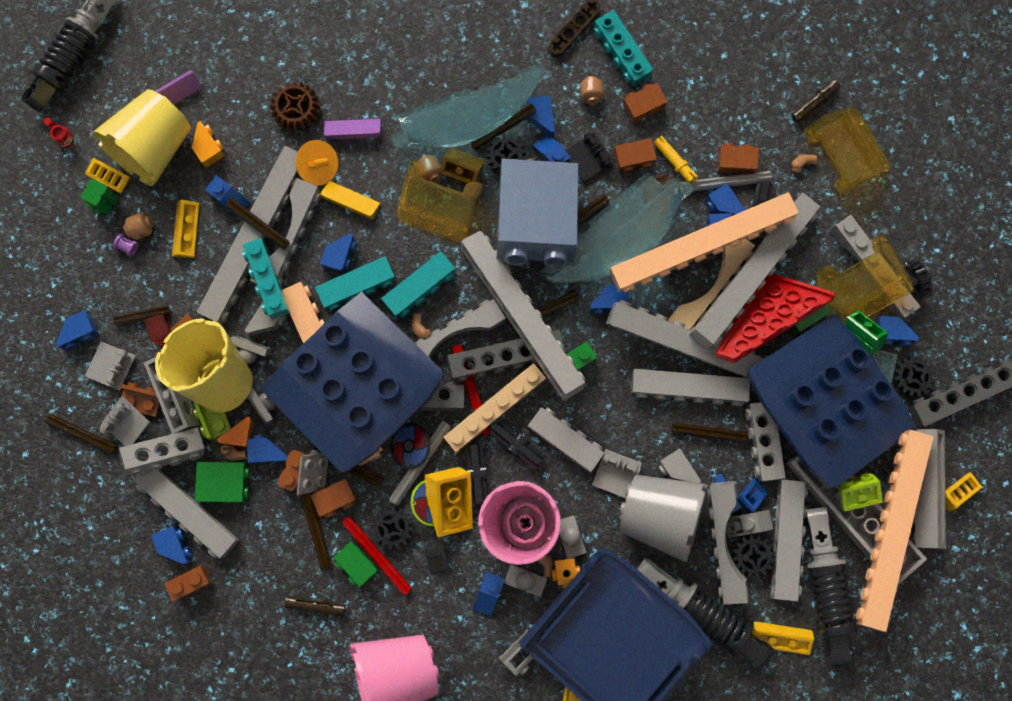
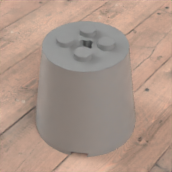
[619,475,708,562]

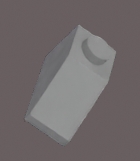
[245,302,287,336]
[658,449,701,483]

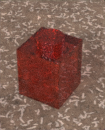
[144,313,172,345]

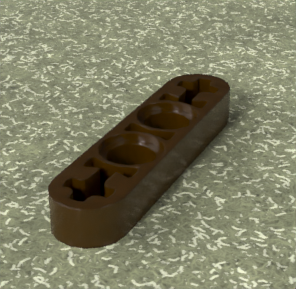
[548,0,601,57]

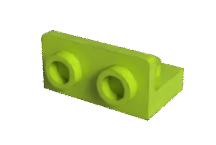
[193,403,232,441]
[836,473,883,512]

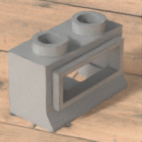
[499,629,536,675]

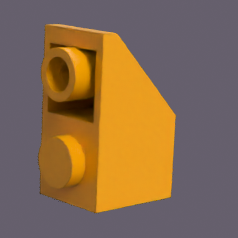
[192,121,224,168]

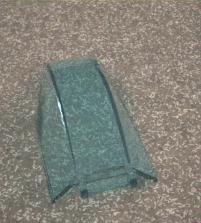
[391,64,545,149]
[539,172,693,284]

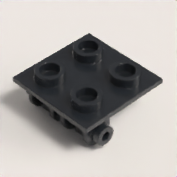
[565,132,615,182]

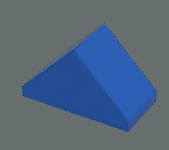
[737,478,768,513]

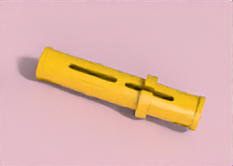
[654,136,698,185]

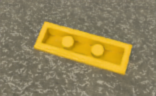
[320,181,380,220]
[172,200,199,258]
[752,621,814,655]

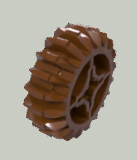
[270,81,321,132]

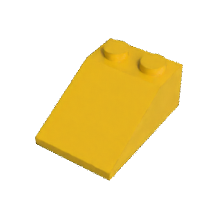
[425,467,473,537]

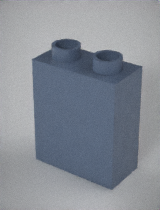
[496,159,578,268]

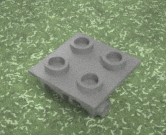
[85,342,136,391]
[100,396,150,446]
[592,449,642,498]
[297,450,328,495]

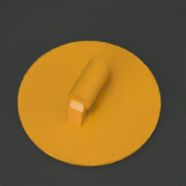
[296,140,338,185]

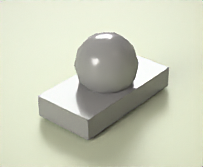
[230,336,272,364]
[247,388,276,426]
[559,515,586,559]
[504,565,547,597]

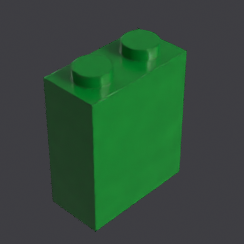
[195,462,250,503]

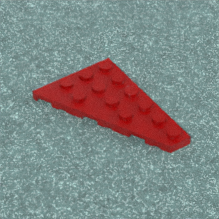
[716,274,835,363]

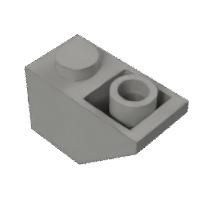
[726,510,773,538]

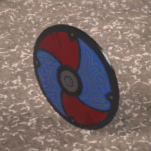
[391,423,430,469]

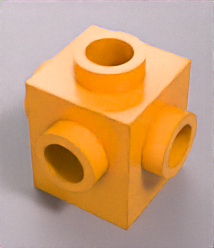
[552,558,580,588]

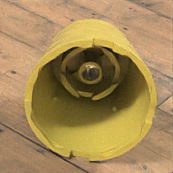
[92,89,191,186]
[155,319,253,413]

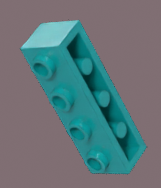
[593,10,653,87]
[242,238,291,320]
[381,251,456,319]
[315,256,396,312]

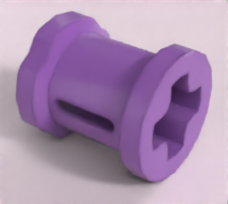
[113,234,139,257]

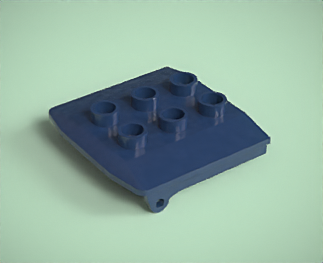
[260,292,444,473]
[746,314,916,489]
[519,549,711,701]

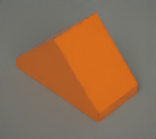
[216,416,254,448]

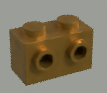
[440,147,485,186]

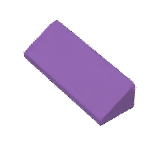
[155,70,202,105]
[324,119,381,140]

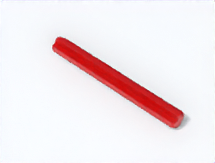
[452,345,491,436]
[342,517,412,595]

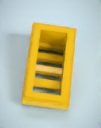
[85,158,130,194]
[945,472,983,511]

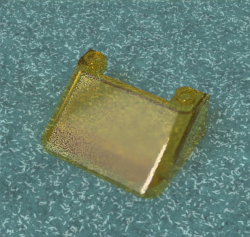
[804,107,890,195]
[396,159,483,241]
[817,233,914,320]

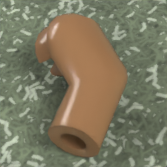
[791,155,817,173]
[412,314,431,339]
[221,444,248,462]
[535,554,553,577]

